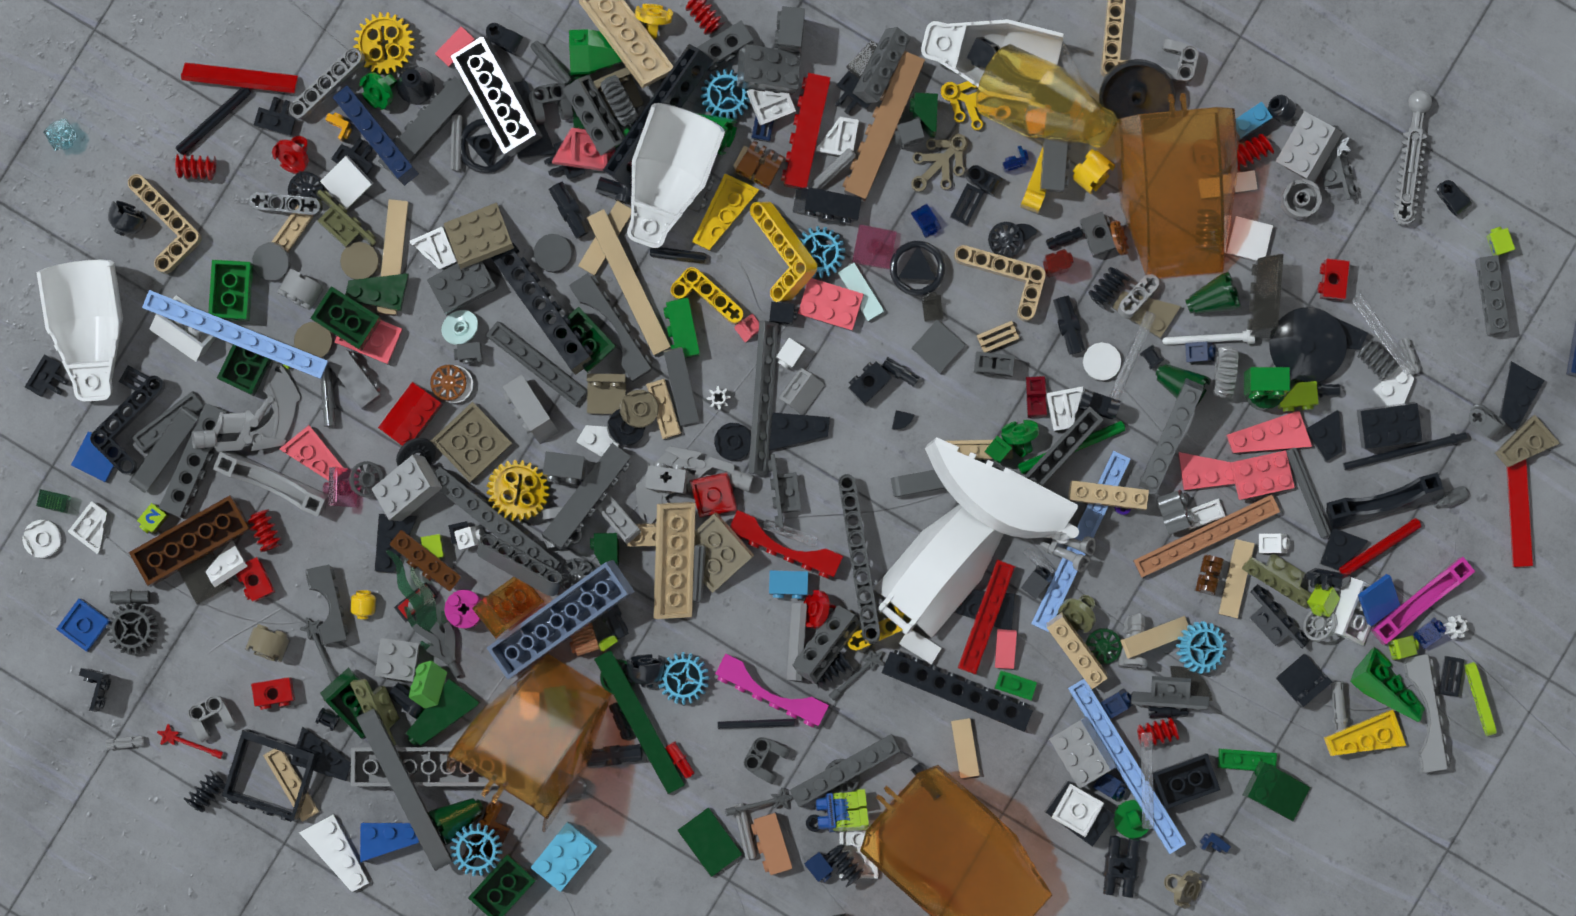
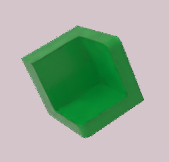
[984,436,1012,464]

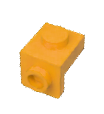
[325,112,352,142]

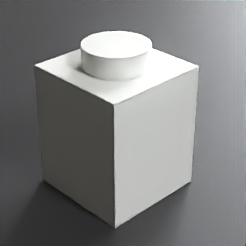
[776,338,805,369]

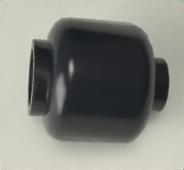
[1268,95,1296,123]

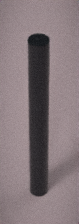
[718,718,795,729]

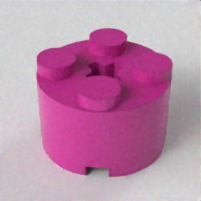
[445,590,485,629]

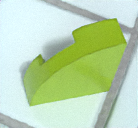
[598,635,618,651]

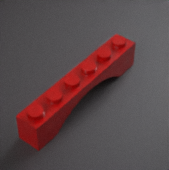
[730,510,843,579]

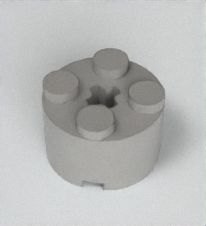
[1281,179,1322,220]
[277,269,323,310]

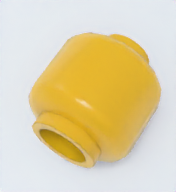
[351,590,376,619]

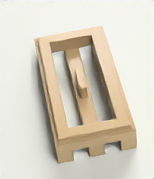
[977,321,1019,353]

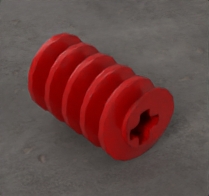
[685,0,725,35]
[1231,134,1274,171]
[175,154,217,180]
[248,509,282,552]
[1137,718,1179,749]

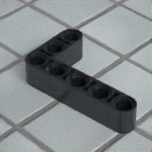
[90,375,165,475]

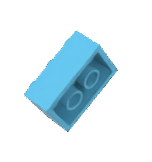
[531,822,598,892]

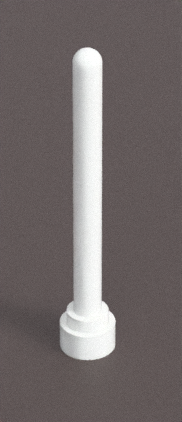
[1162,328,1255,345]

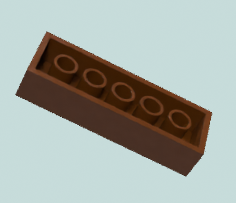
[129,495,251,587]

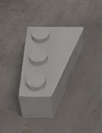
[503,375,559,444]

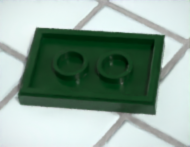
[677,807,742,877]

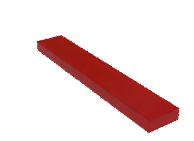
[181,62,298,93]
[1506,459,1533,567]
[957,559,1015,675]

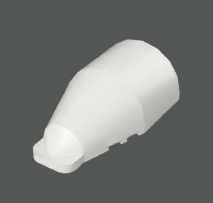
[921,19,1064,108]
[627,103,725,248]
[36,259,123,401]

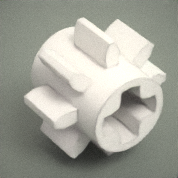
[707,386,731,410]
[1443,615,1469,639]

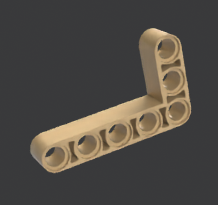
[1100,0,1127,77]
[128,174,202,274]
[954,245,1046,322]

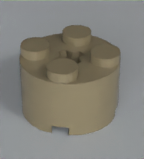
[245,624,289,663]

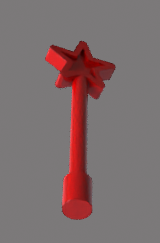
[157,724,224,759]

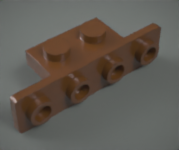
[390,530,461,591]
[459,798,510,872]

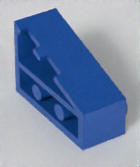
[360,823,419,862]

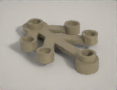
[911,134,968,192]

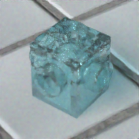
[43,118,78,151]

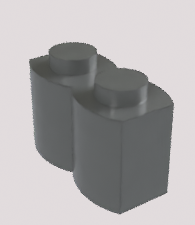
[1157,490,1194,534]

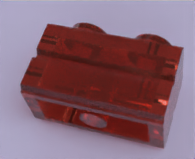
[1042,249,1074,278]

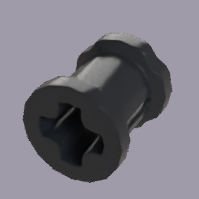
[1140,345,1164,370]
[315,708,340,731]

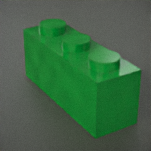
[663,298,700,359]

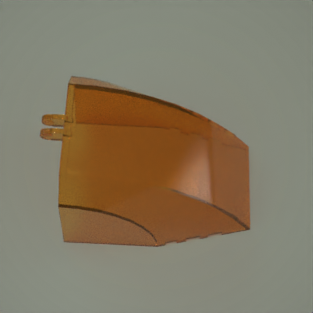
[1113,93,1238,278]
[447,654,612,833]
[860,765,1052,916]

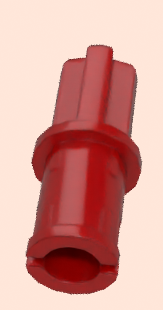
[665,741,694,779]

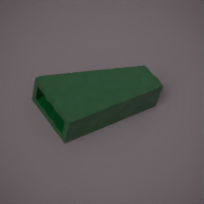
[406,679,480,746]

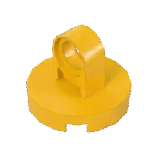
[635,3,673,39]

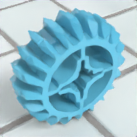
[701,69,751,119]
[798,226,845,278]
[1176,621,1228,674]
[659,652,710,705]
[450,823,503,876]

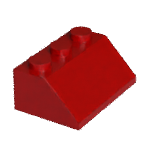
[378,382,443,446]

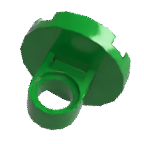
[359,73,397,110]
[1001,420,1040,457]
[1113,800,1151,838]

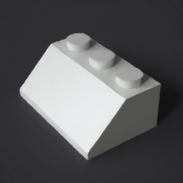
[150,295,216,362]
[1327,577,1371,646]

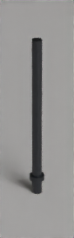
[1343,432,1468,470]

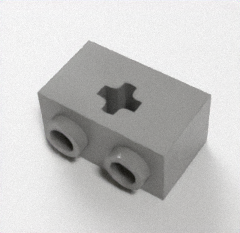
[645,463,689,494]

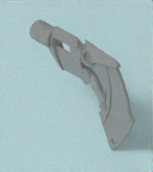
[192,361,300,452]
[636,446,754,524]

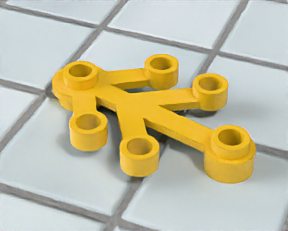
[941,81,1010,131]

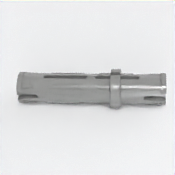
[1331,681,1348,732]

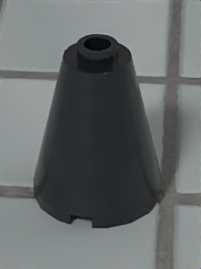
[396,66,435,104]

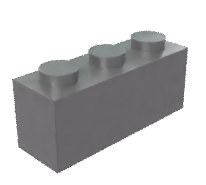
[328,349,381,409]

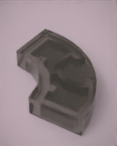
[1170,666,1213,701]

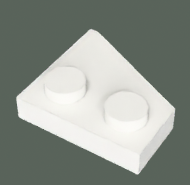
[409,227,458,269]
[68,501,107,554]

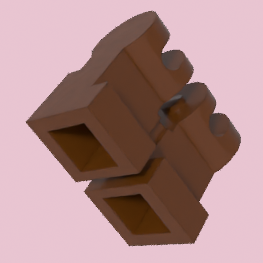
[736,141,785,190]
[1194,555,1224,596]

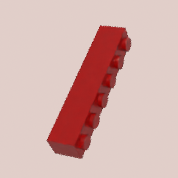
[781,73,831,189]

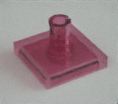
[852,224,897,270]
[323,467,360,508]

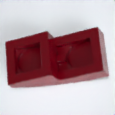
[1026,376,1047,418]

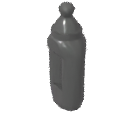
[1434,486,1469,508]

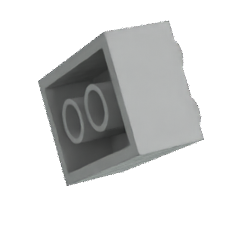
[1276,111,1343,182]
[372,455,442,521]
[1049,717,1117,789]

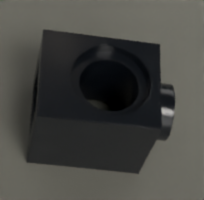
[769,302,797,325]
[1021,565,1053,599]

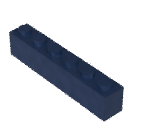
[333,86,419,186]

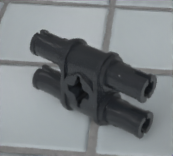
[1102,836,1141,898]

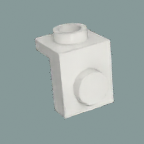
[455,525,485,549]

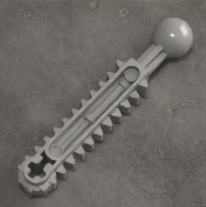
[1393,90,1432,226]

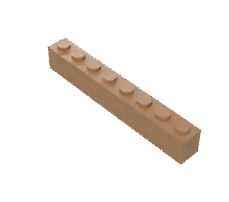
[842,51,925,201]

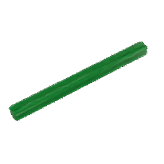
[1018,421,1125,474]

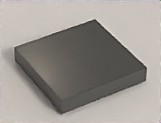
[911,320,965,374]

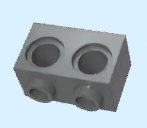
[973,352,1015,377]

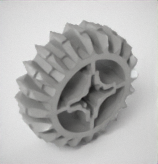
[1213,346,1239,398]

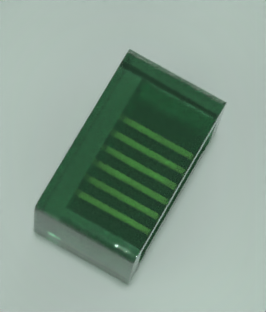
[36,489,71,513]

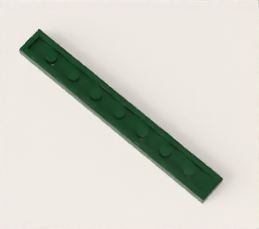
[594,650,685,794]

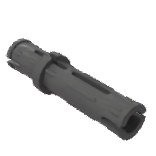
[320,368,336,427]

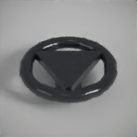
[461,118,511,173]
[890,241,945,296]

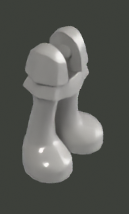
[1039,536,1096,572]
[1118,613,1148,670]

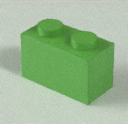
[409,661,447,708]

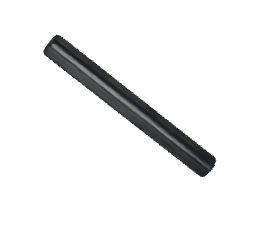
[176,87,251,155]

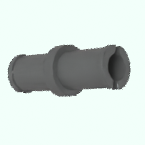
[109,589,150,604]

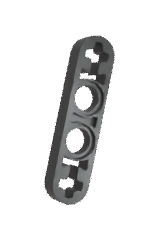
[249,192,323,215]

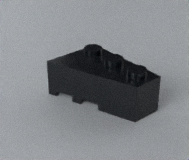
[793,187,862,224]

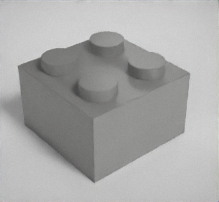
[375,638,421,682]

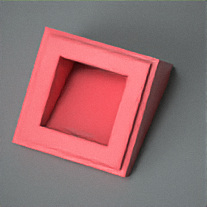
[734,313,759,342]

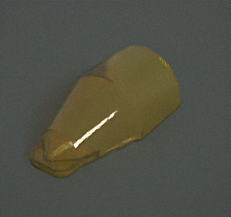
[976,44,1118,148]

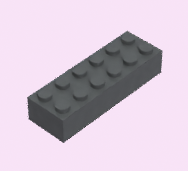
[451,36,543,156]

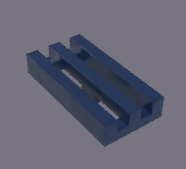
[751,116,774,142]

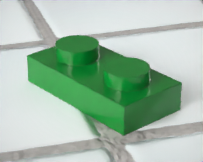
[994,670,1037,701]

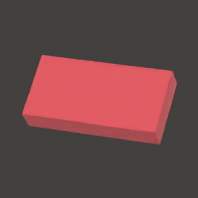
[435,27,475,67]
[995,629,1017,669]

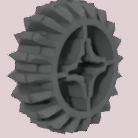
[601,75,638,126]
[106,603,159,655]

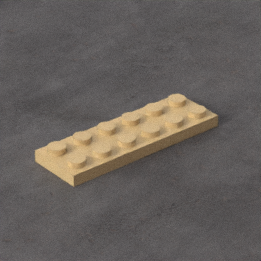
[579,0,673,88]
[654,502,696,619]

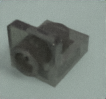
[921,292,944,322]

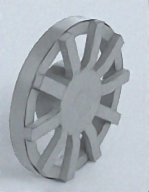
[1303,611,1337,642]

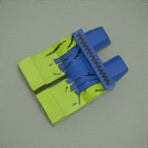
[816,789,869,832]

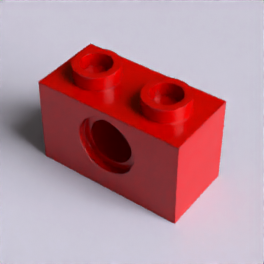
[1318,259,1350,301]
[236,557,275,602]
[251,677,295,710]

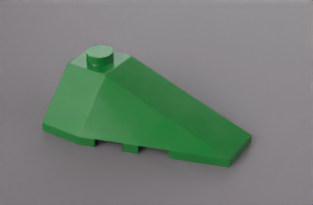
[569,29,622,75]
[1350,647,1425,722]

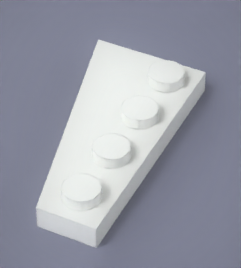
[299,814,370,892]

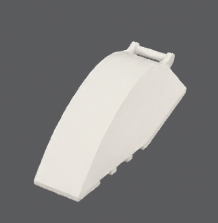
[925,437,1079,544]
[873,504,1004,638]

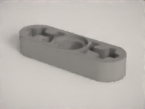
[1118,274,1159,319]

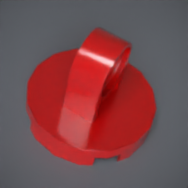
[272,136,309,174]
[804,590,836,629]

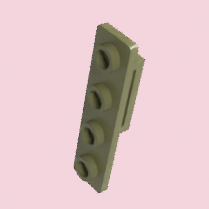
[316,190,376,248]
[1242,553,1311,608]
[350,679,400,746]

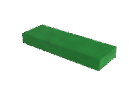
[1217,748,1277,771]

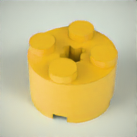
[1072,149,1115,194]

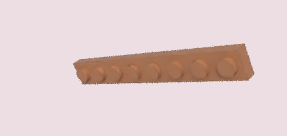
[1133,495,1280,578]

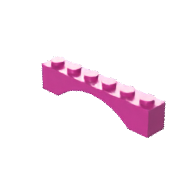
[1371,557,1475,645]
[715,653,829,728]

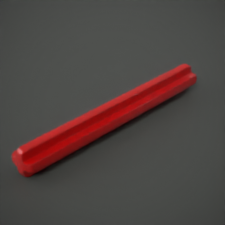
[1339,518,1421,575]

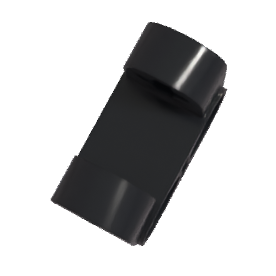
[1078,388,1121,419]

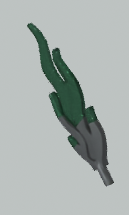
[386,550,462,677]

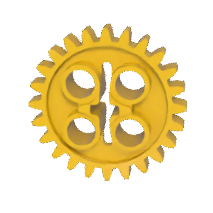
[353,12,416,74]
[486,460,549,521]

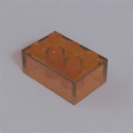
[472,577,544,638]

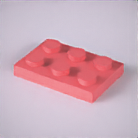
[798,278,864,331]
[335,320,403,364]
[1230,451,1295,500]

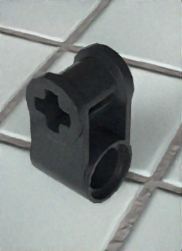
[486,23,523,54]
[966,165,1003,197]
[1436,180,1472,217]

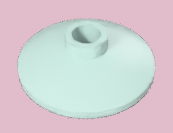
[441,310,478,345]

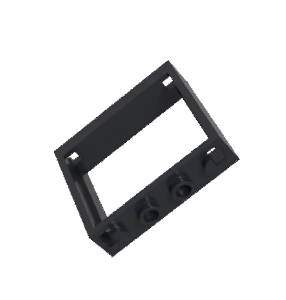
[222,729,319,822]

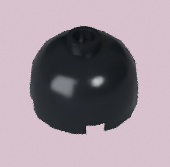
[108,200,148,236]
[626,654,665,688]

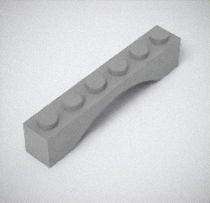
[213,451,330,517]
[1402,654,1449,773]

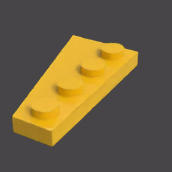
[692,173,759,251]
[1324,710,1406,756]

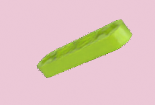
[1464,662,1497,737]

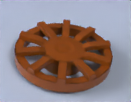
[1110,220,1129,256]
[430,365,467,401]

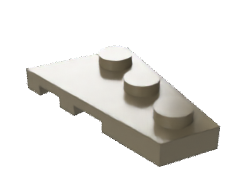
[1112,291,1181,339]
[1495,415,1560,467]

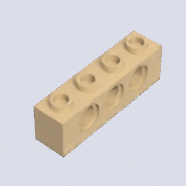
[1068,481,1149,511]
[1047,612,1108,689]

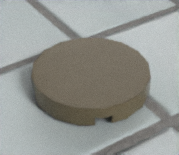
[340,242,379,280]
[294,322,333,358]
[620,390,658,428]

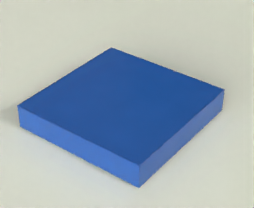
[71,431,124,482]
[1358,574,1400,626]
[56,598,110,652]

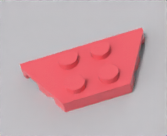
[552,128,616,171]

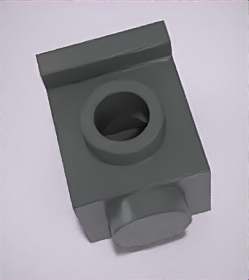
[454,342,483,364]

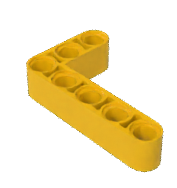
[750,201,817,302]

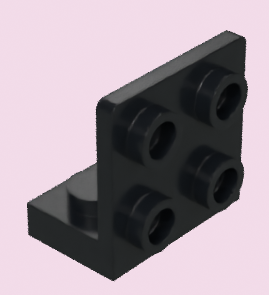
[1276,654,1332,707]
[79,668,111,712]

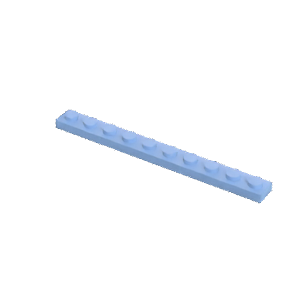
[142,290,329,379]
[1031,451,1131,632]
[1068,679,1186,854]

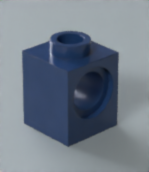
[804,852,833,882]

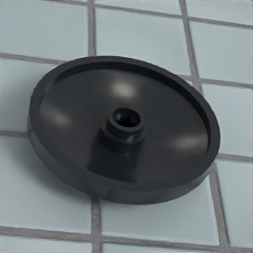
[1099,59,1176,134]
[1269,307,1347,383]

